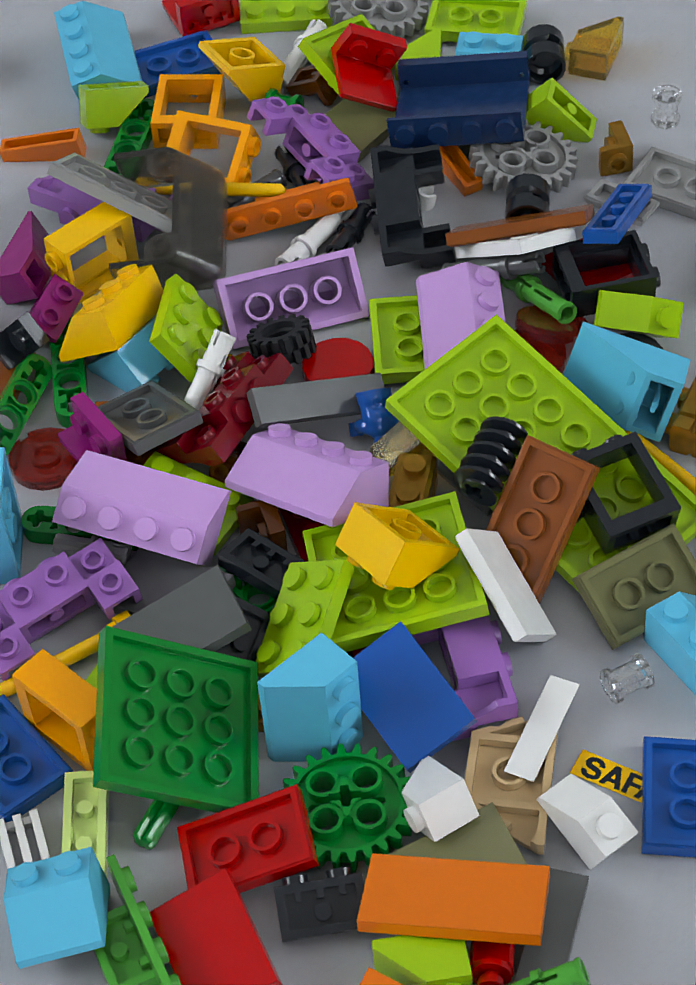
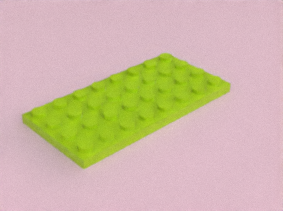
[385,314,696,592]

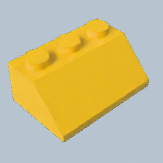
[59,264,163,362]

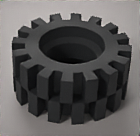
[247,314,317,365]

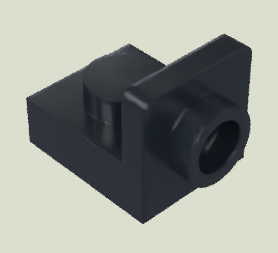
[0,311,50,370]

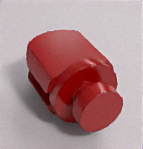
[470,941,515,985]

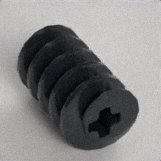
[453,416,528,506]

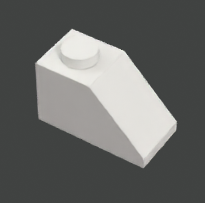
[401,756,480,842]
[536,774,639,870]

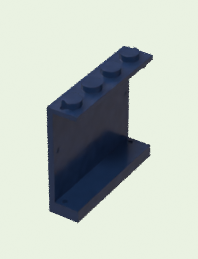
[387,51,530,148]

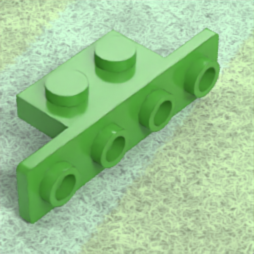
[93,854,182,985]

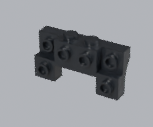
[369,144,456,269]

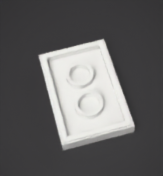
[455,227,577,258]
[455,528,557,642]

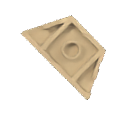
[464,716,558,855]

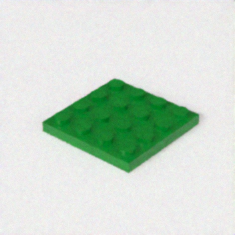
[93,626,259,813]

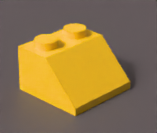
[198,37,285,102]
[335,502,460,590]

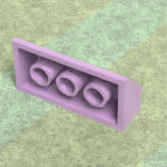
[212,247,370,350]
[416,262,506,369]
[225,423,389,527]
[52,450,231,566]

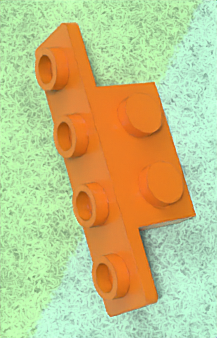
[218,178,357,241]

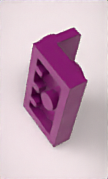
[29,274,83,343]
[58,392,127,462]

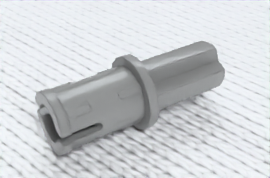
[53,533,132,566]

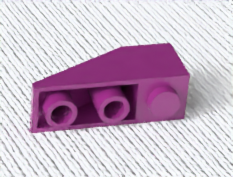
[0,211,51,305]

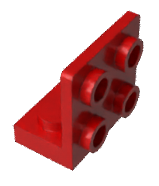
[162,0,240,37]
[331,23,407,112]

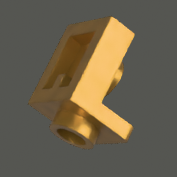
[599,120,633,177]

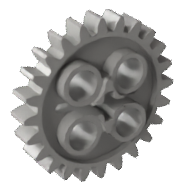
[328,0,429,38]
[468,119,578,194]

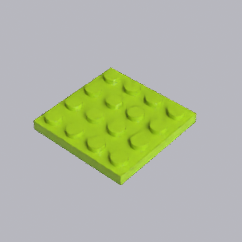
[303,491,490,652]

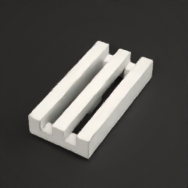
[0,808,50,870]

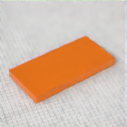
[357,853,550,946]

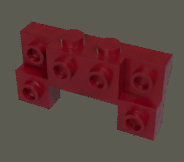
[153,351,294,467]

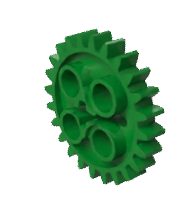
[283,743,412,873]

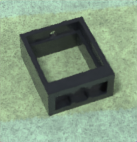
[552,230,661,318]
[572,431,681,555]

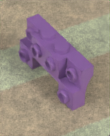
[247,97,374,201]
[27,175,179,242]
[0,538,143,681]
[412,615,518,741]

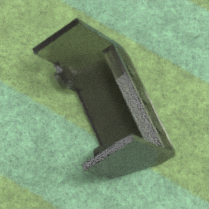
[109,147,227,291]

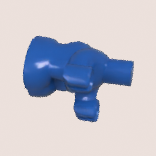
[348,388,406,452]

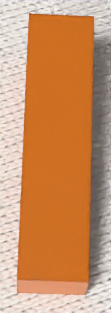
[0,128,87,162]
[439,145,483,196]

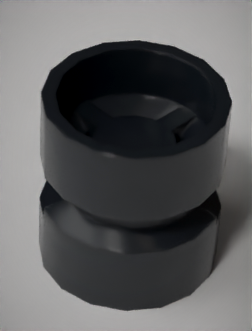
[523,24,566,85]
[505,173,550,218]

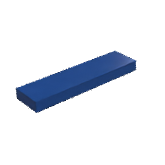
[582,184,652,244]

